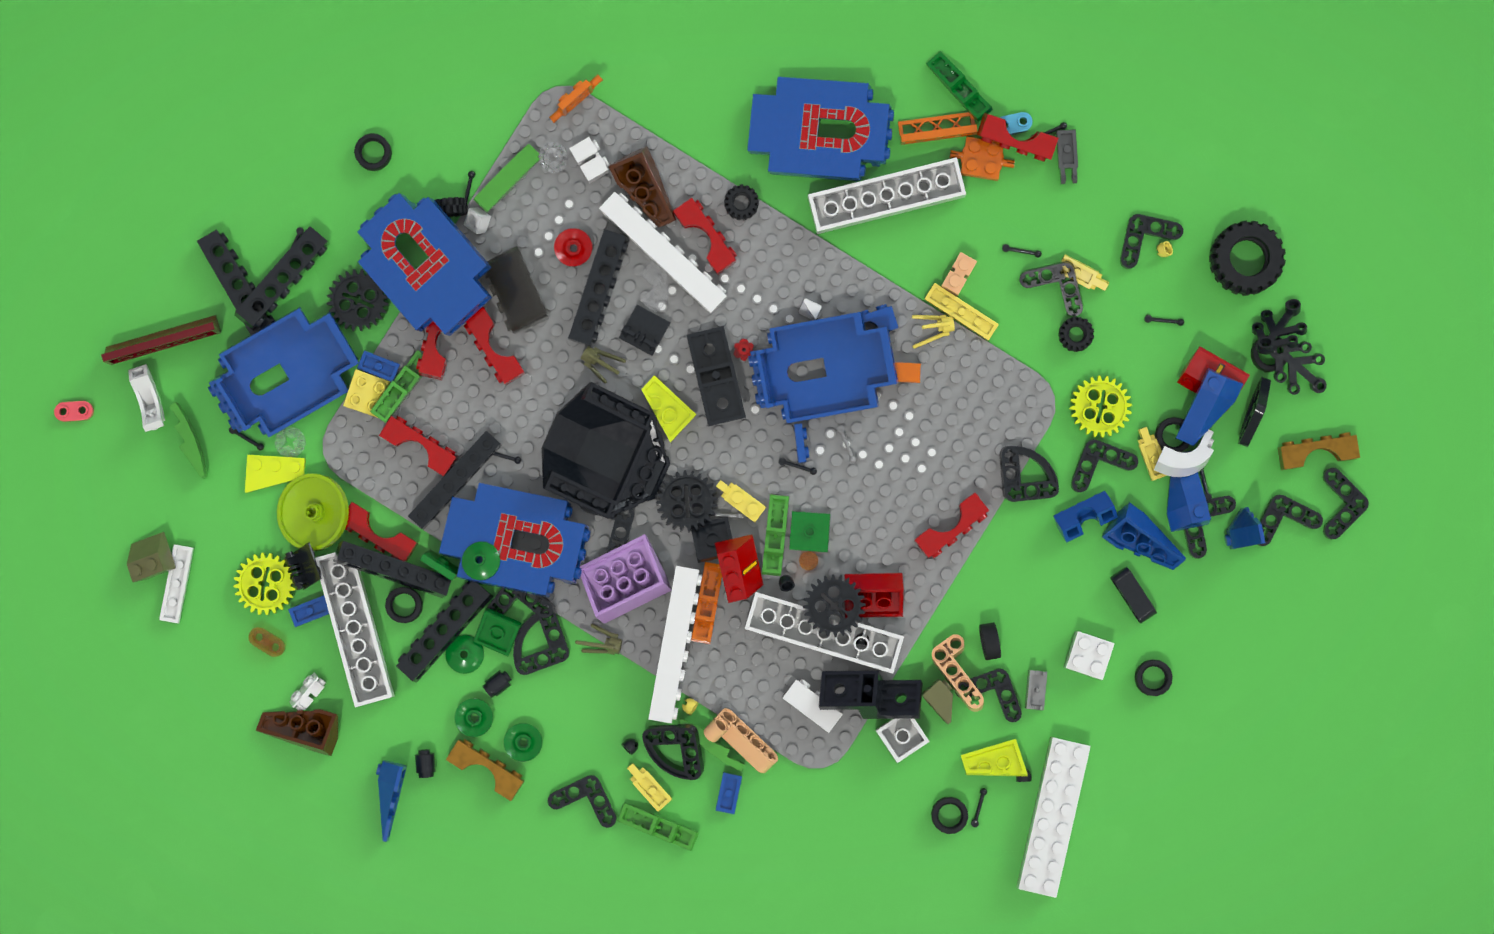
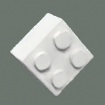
[1064,631,1115,680]
[875,719,930,763]

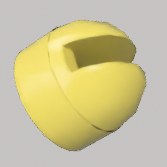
[1156,241,1173,258]
[682,698,698,715]

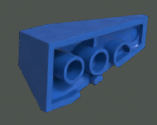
[1176,368,1243,446]
[1167,451,1211,532]
[1102,502,1186,570]
[1224,507,1266,550]
[376,760,407,842]

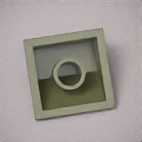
[127,532,176,582]
[922,679,953,724]

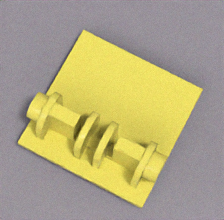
[343,369,390,418]

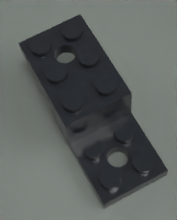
[686,326,746,427]
[819,671,923,719]

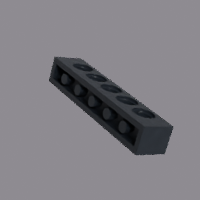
[235,227,328,330]
[568,229,629,347]
[197,230,275,335]
[408,431,502,530]
[333,541,451,598]
[396,581,493,683]

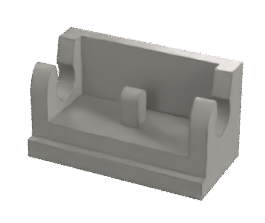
[1025,670,1047,710]

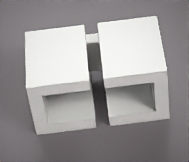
[569,137,610,184]

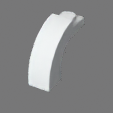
[128,364,165,432]
[1154,430,1214,477]

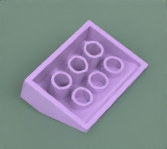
[580,534,672,624]

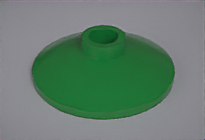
[462,542,500,580]
[445,635,484,674]
[455,698,493,737]
[504,723,542,762]

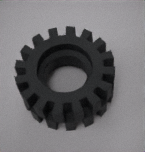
[724,184,759,221]
[434,197,467,218]
[1058,317,1094,352]

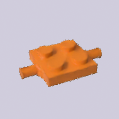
[549,74,603,123]
[949,137,1015,181]

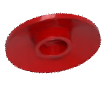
[554,228,592,267]

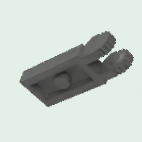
[1056,129,1078,184]

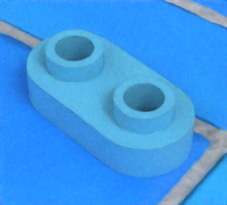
[1000,112,1033,135]

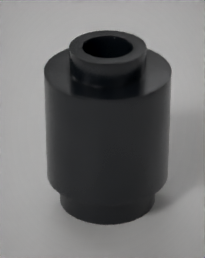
[483,670,512,698]
[415,749,436,778]

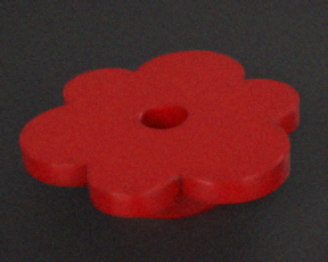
[733,339,754,361]

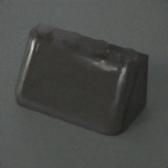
[484,246,549,334]

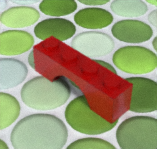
[977,113,1059,162]
[673,198,737,275]
[463,307,525,385]
[416,321,447,381]
[379,415,458,476]
[914,493,989,559]
[345,502,418,562]

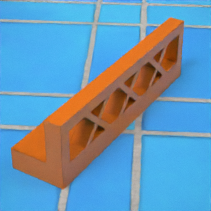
[898,112,978,145]

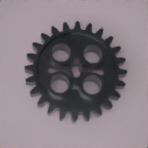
[327,269,389,332]
[656,470,718,533]
[803,574,866,637]

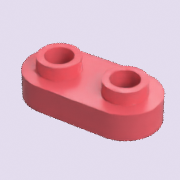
[54,401,94,422]

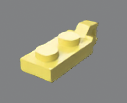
[1060,254,1109,291]
[1137,427,1167,481]
[716,480,766,523]
[627,763,672,812]

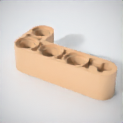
[932,634,984,712]
[704,708,778,773]

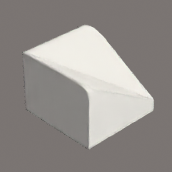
[464,207,491,234]
[799,299,822,320]

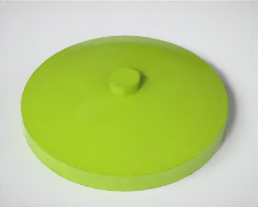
[277,473,349,551]

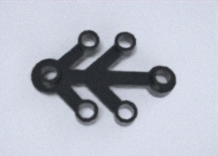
[1252,299,1307,355]
[1270,341,1327,395]

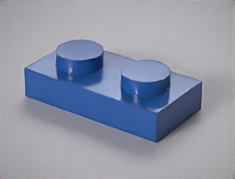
[357,350,400,382]
[794,423,809,464]
[288,595,329,627]
[716,772,742,814]

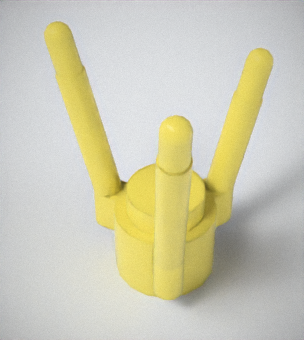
[912,315,955,349]

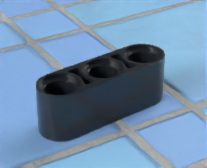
[1110,567,1157,624]

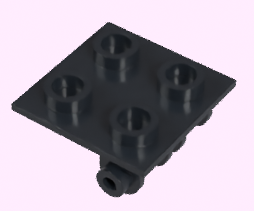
[619,305,671,356]
[285,542,322,590]

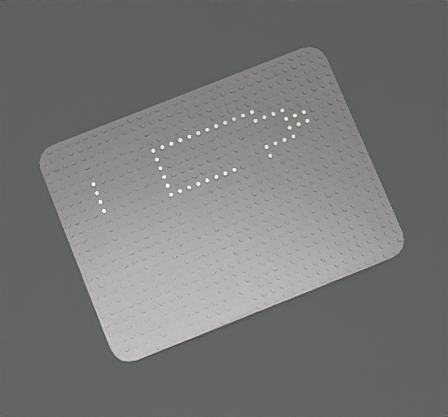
[323,86,1055,769]

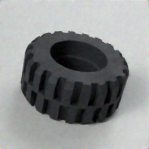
[1209,220,1286,296]

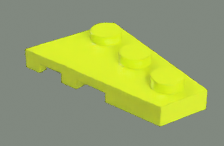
[641,375,697,443]
[245,455,306,493]
[961,739,1028,776]

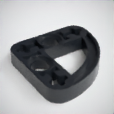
[1238,377,1271,447]
[999,446,1059,502]
[513,608,570,675]
[642,724,704,780]

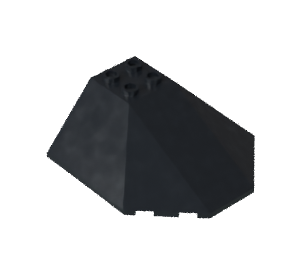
[541,382,670,519]

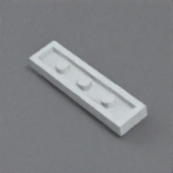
[159,544,194,624]

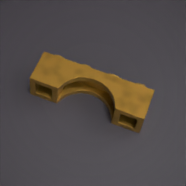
[1277,432,1360,470]
[446,739,524,801]

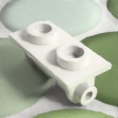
[289,672,326,711]

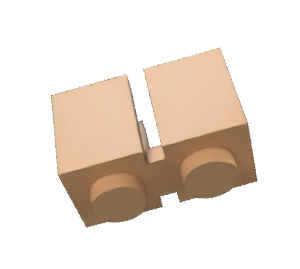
[941,252,977,297]

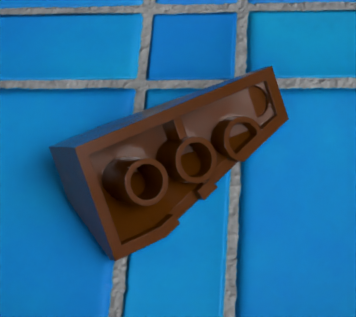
[608,146,676,228]
[256,709,338,756]

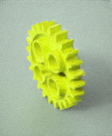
[1069,375,1132,438]
[233,553,297,615]

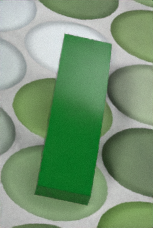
[926,51,993,122]

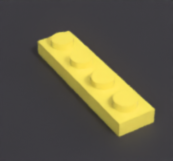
[924,283,999,341]

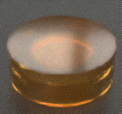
[799,551,818,571]

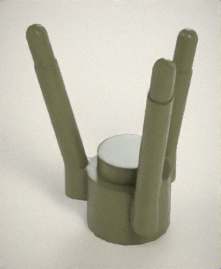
[581,346,626,384]
[575,624,622,655]

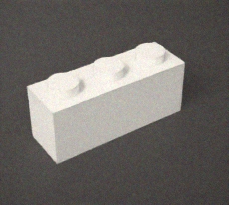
[782,679,843,733]

